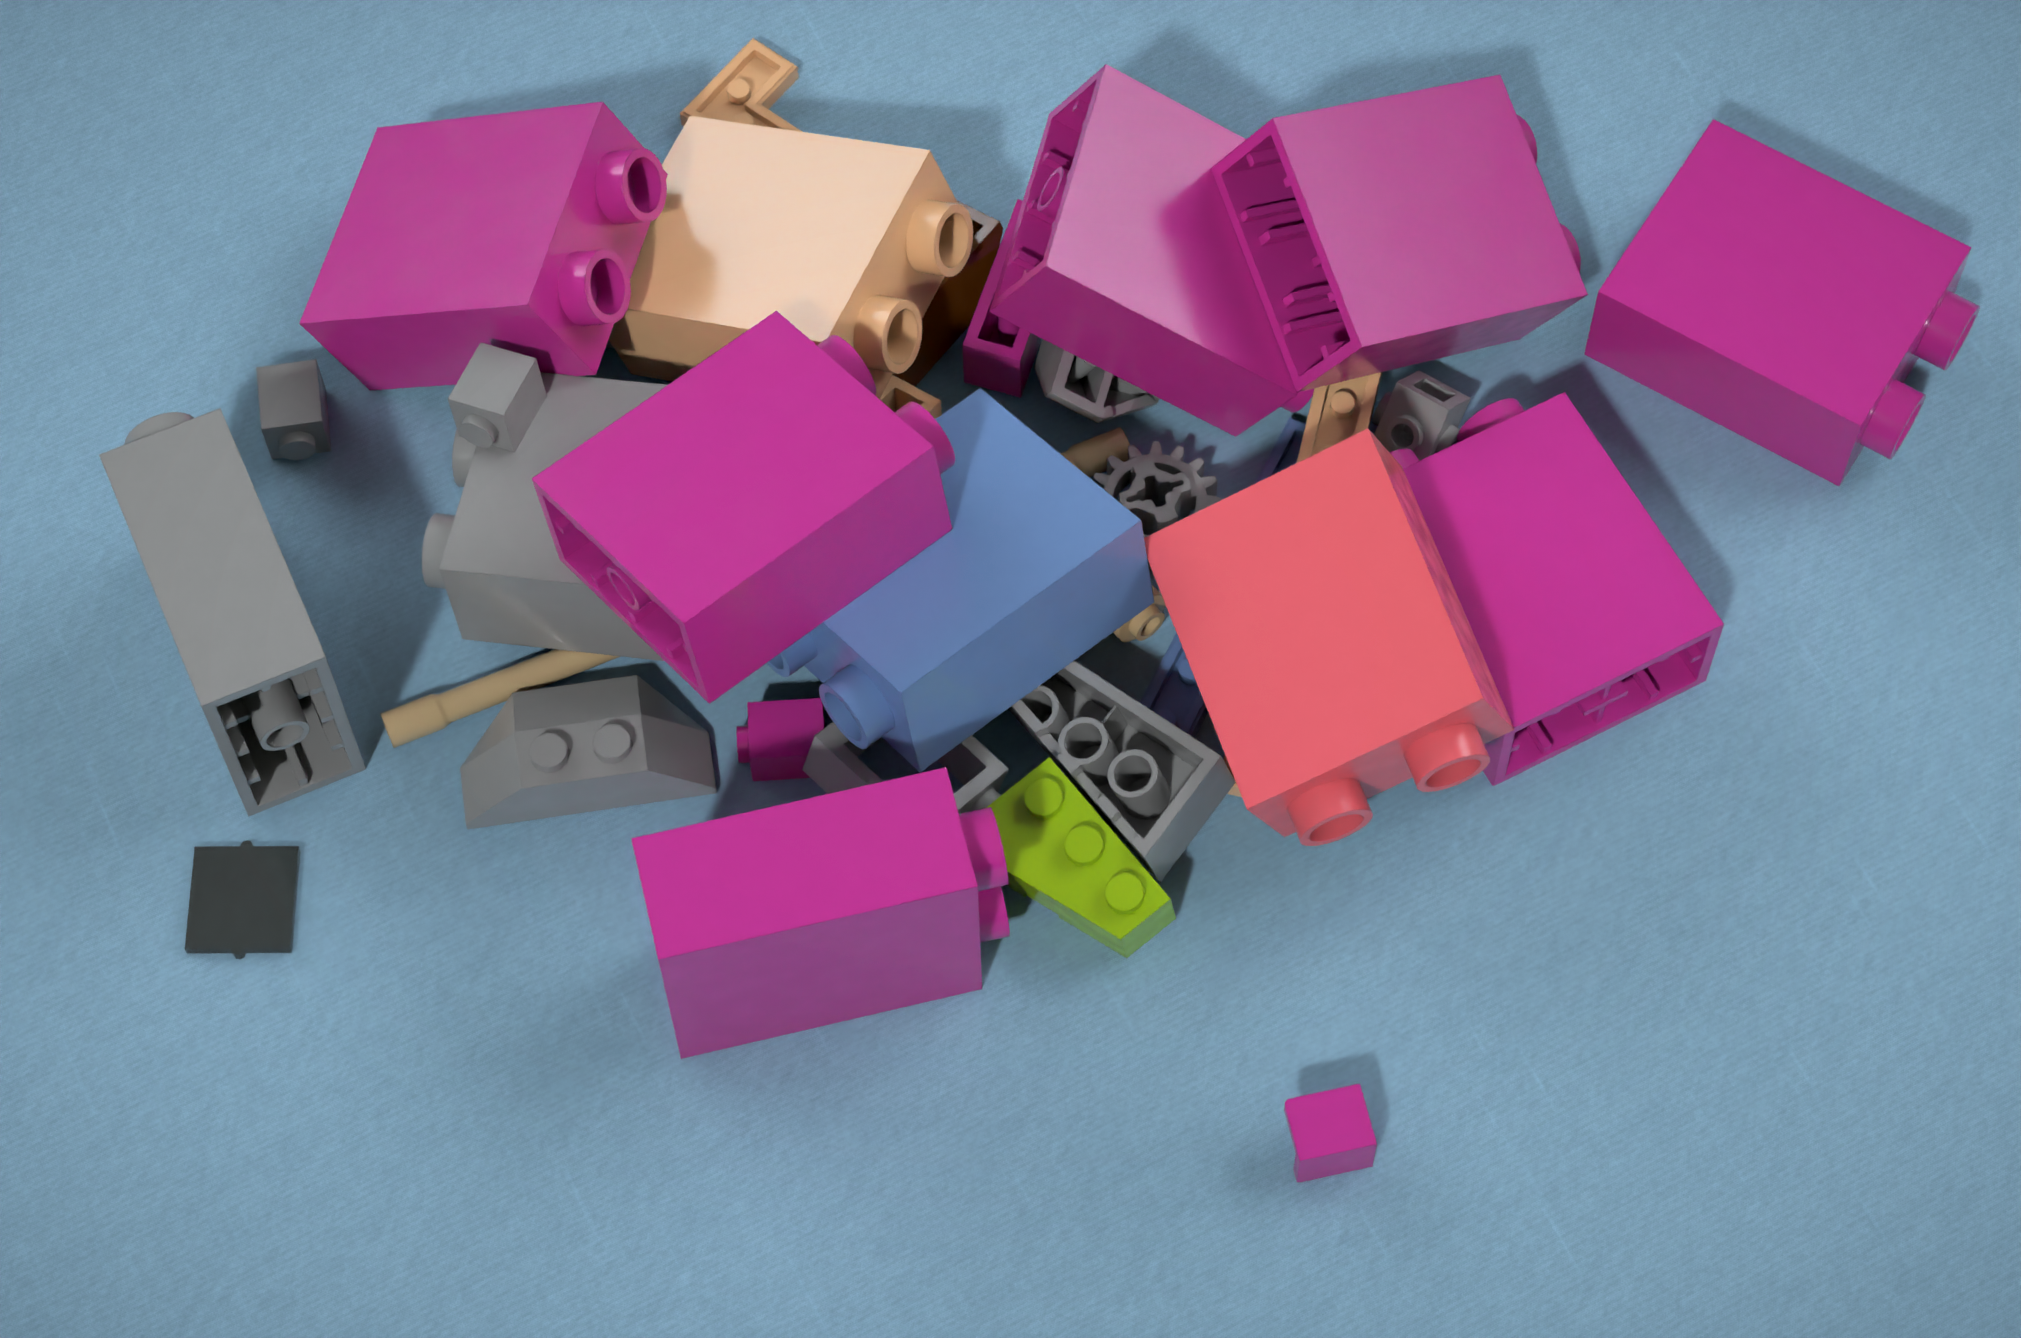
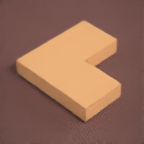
[680,38,802,132]

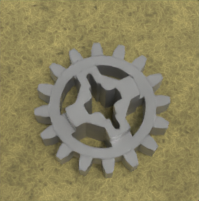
[1093,441,1221,571]

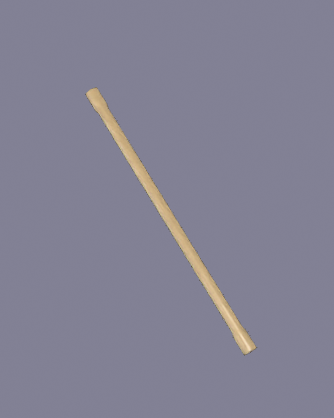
[380,427,1130,748]

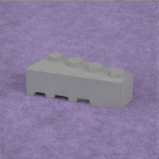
[1008,660,1236,882]

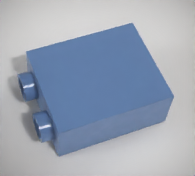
[767,388,1154,772]

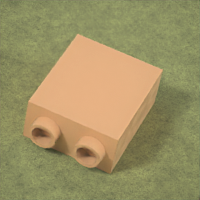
[609,116,973,399]

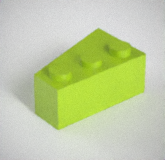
[986,757,1176,958]

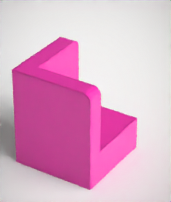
[1284,1083,1377,1182]

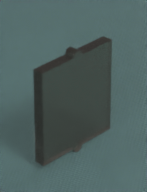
[185,841,301,959]

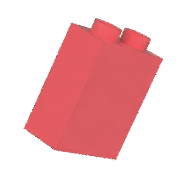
[1144,428,1515,846]

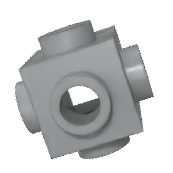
[1372,371,1471,461]

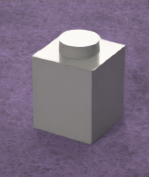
[448,342,547,453]
[256,359,332,460]

